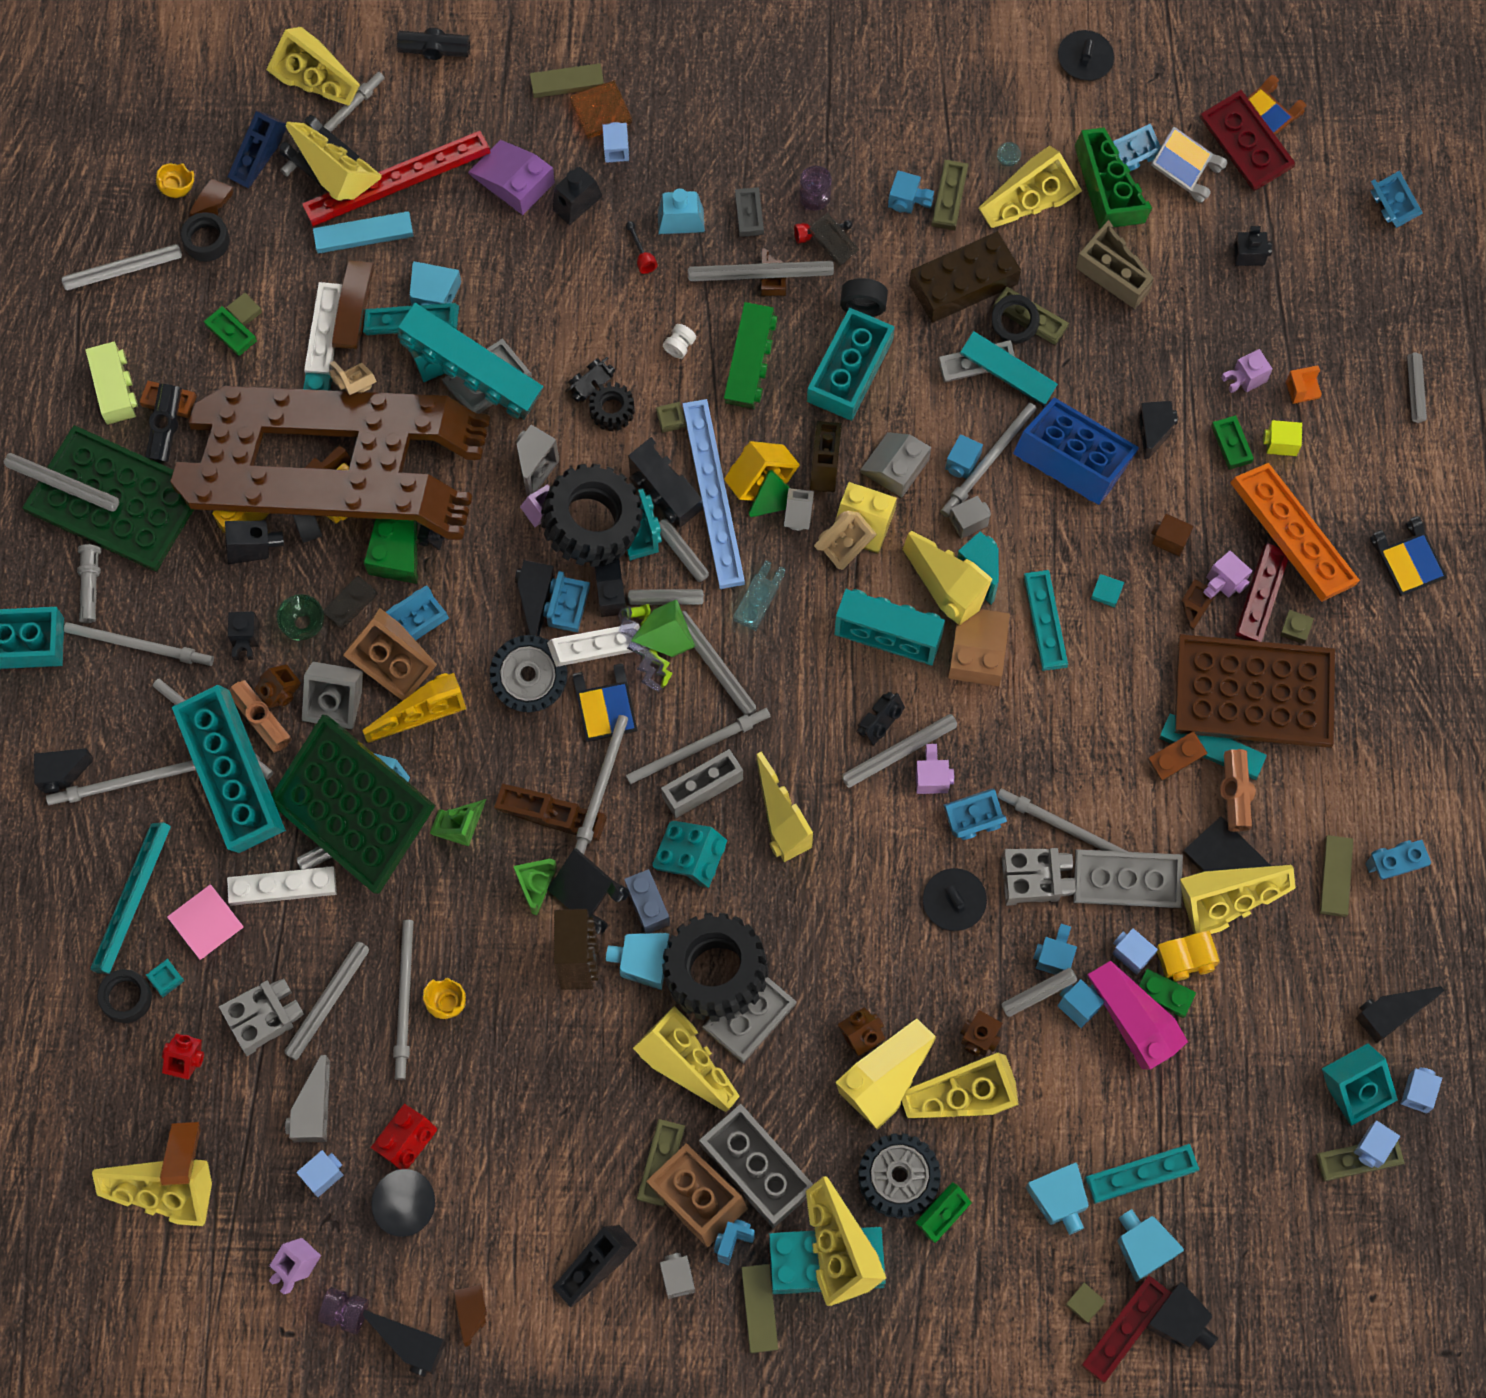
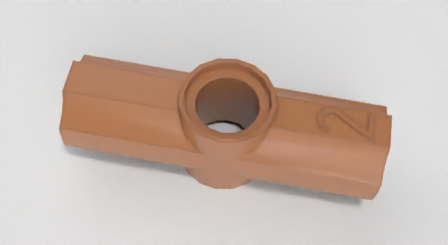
[230,680,292,753]
[1220,749,1256,832]

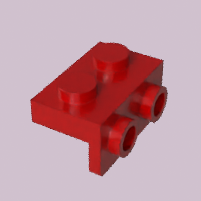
[370,1103,437,1169]

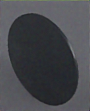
[1058,30,1114,81]
[923,868,987,931]
[371,1169,435,1237]

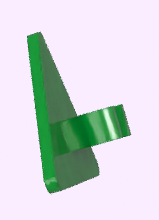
[748,470,791,517]

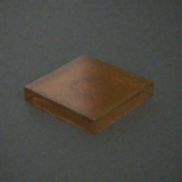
[570,80,632,139]

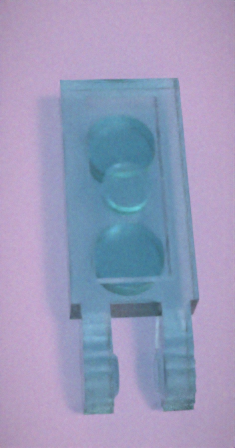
[733,560,786,631]

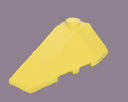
[266,27,360,105]
[286,122,382,201]
[1180,865,1296,934]

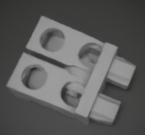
[1001,848,1076,906]
[219,979,304,1057]

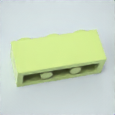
[86,341,138,425]

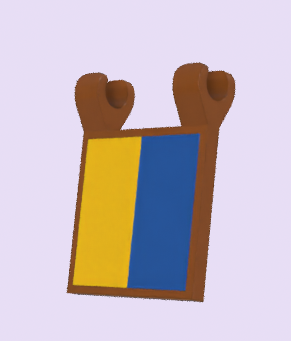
[1248,75,1306,136]

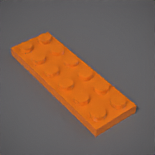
[1230,463,1360,602]

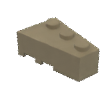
[1076,220,1154,309]

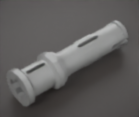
[77,544,101,623]

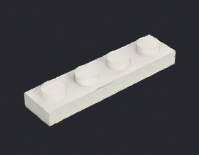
[304,282,343,375]
[547,623,645,667]
[227,866,337,906]

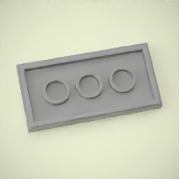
[1073,849,1183,908]

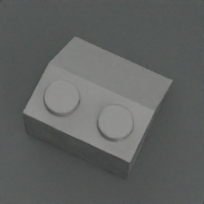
[516,425,560,497]
[860,432,931,498]
[302,662,363,729]

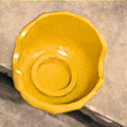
[156,163,194,198]
[423,978,466,1019]

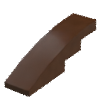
[332,260,374,349]
[494,783,607,841]

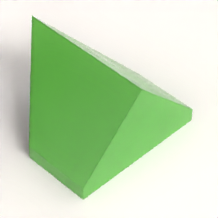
[631,600,695,657]
[430,799,486,847]
[513,859,557,916]

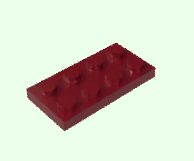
[1200,90,1295,191]

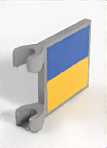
[1151,127,1227,203]

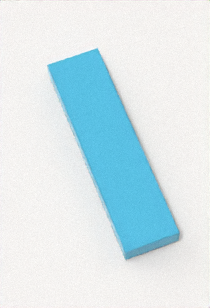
[313,211,414,253]

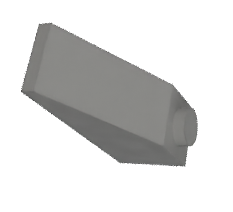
[285,1055,330,1142]

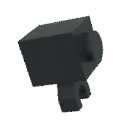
[1233,226,1272,266]
[227,611,260,661]

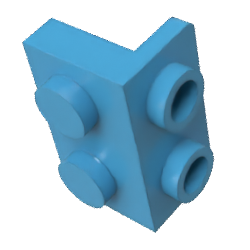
[1113,123,1162,171]
[1370,170,1423,228]
[543,571,590,633]
[386,586,449,641]
[943,788,1007,840]
[1365,840,1431,880]
[714,1220,755,1265]

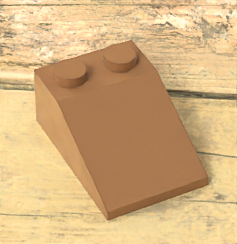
[343,608,437,701]
[948,609,1010,686]
[646,1143,748,1248]

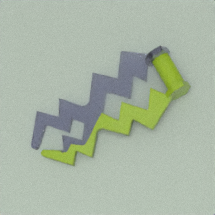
[618,604,673,691]

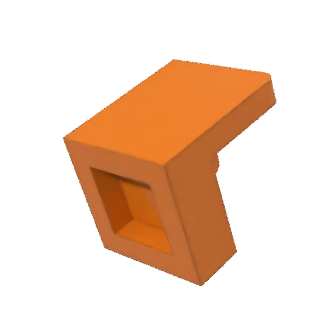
[1286,365,1322,404]

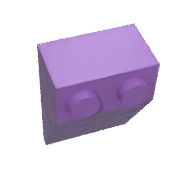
[469,140,555,215]

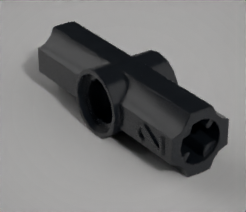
[397,28,471,60]
[145,384,182,462]

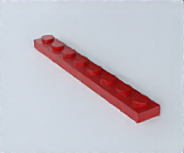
[302,131,491,226]

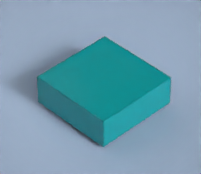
[1091,574,1124,608]
[146,959,184,997]

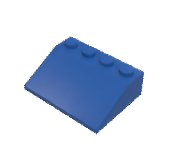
[1013,397,1139,505]

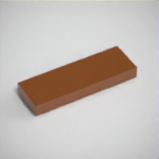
[160,1122,201,1185]

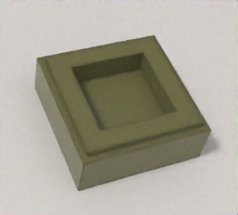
[226,293,262,326]
[656,402,686,433]
[1066,1283,1106,1323]

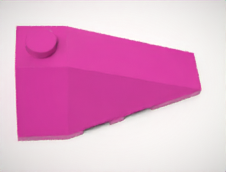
[1087,961,1188,1069]

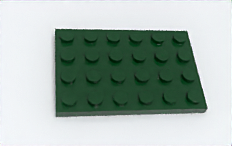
[22,425,194,572]
[272,714,436,894]

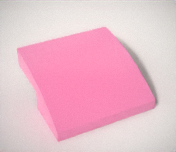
[167,884,243,960]

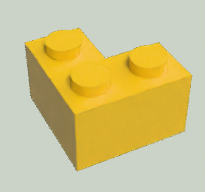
[724,441,800,501]

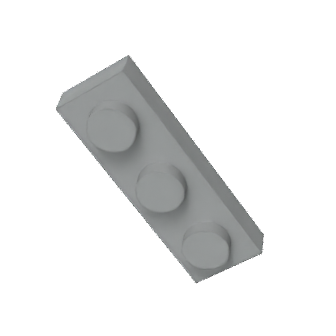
[938,340,1015,383]

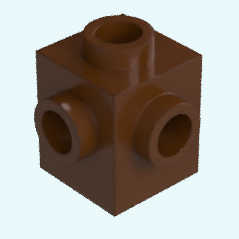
[254,664,301,708]
[837,1007,886,1056]
[960,1010,1003,1057]

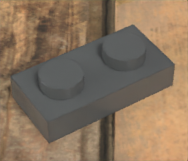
[735,187,764,237]

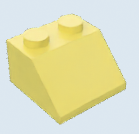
[835,482,897,554]

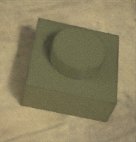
[1280,610,1314,644]

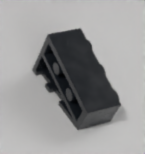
[628,437,703,528]

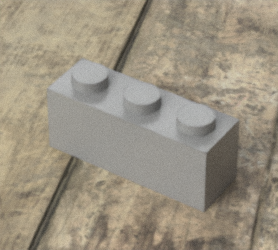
[661,749,743,819]

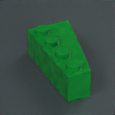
[1075,127,1153,229]
[724,302,778,409]

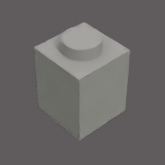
[784,488,814,531]
[949,496,991,539]
[660,1253,695,1299]

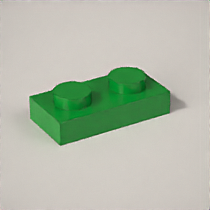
[204,306,257,357]
[1211,415,1254,470]
[1139,969,1196,1018]
[915,1182,972,1243]

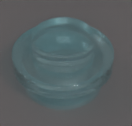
[997,142,1021,166]

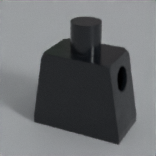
[552,167,602,226]
[225,521,284,564]
[1146,1282,1218,1351]

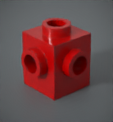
[162,1033,204,1080]

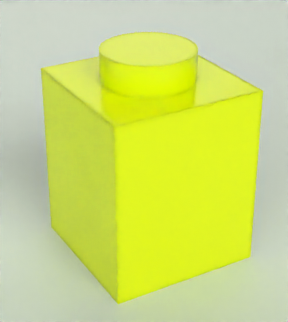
[1263,420,1302,456]

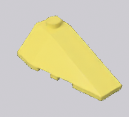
[979,145,1082,228]
[903,531,992,626]
[757,752,813,862]
[633,1006,739,1112]
[836,1019,936,1130]
[901,1053,1018,1119]
[92,1160,212,1226]
[806,1177,886,1306]

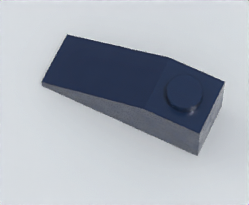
[227,111,286,188]

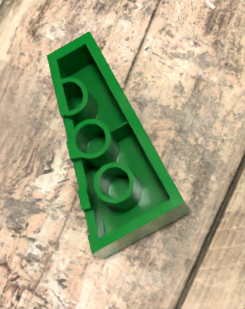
[364,519,418,584]

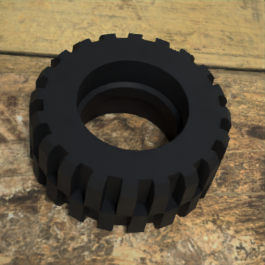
[541,463,643,567]
[662,912,769,1022]

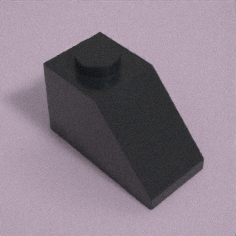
[1138,401,1178,459]
[34,748,93,794]

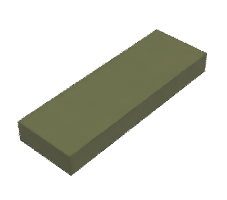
[530,63,604,98]
[932,160,968,230]
[993,286,1069,345]
[1319,835,1354,917]
[637,1119,685,1207]
[1316,1141,1405,1182]
[742,1264,778,1354]

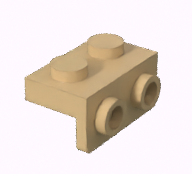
[329,361,377,395]
[814,511,877,570]

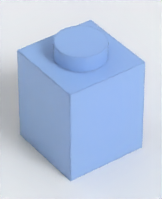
[603,122,629,162]
[1112,928,1158,975]
[1401,1067,1442,1114]
[1354,1120,1400,1168]
[296,1150,343,1197]

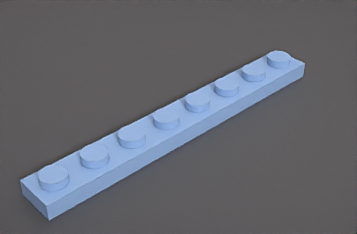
[683,399,745,589]

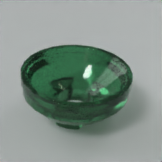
[276,594,324,641]

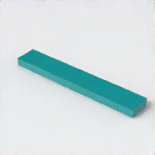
[91,822,171,974]

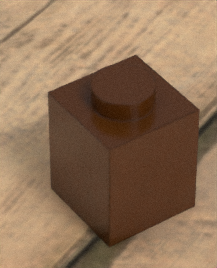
[1151,514,1194,557]

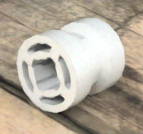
[663,324,696,359]

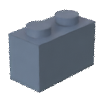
[624,869,670,934]

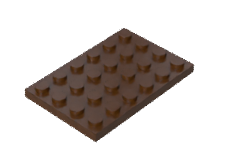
[1174,634,1335,748]

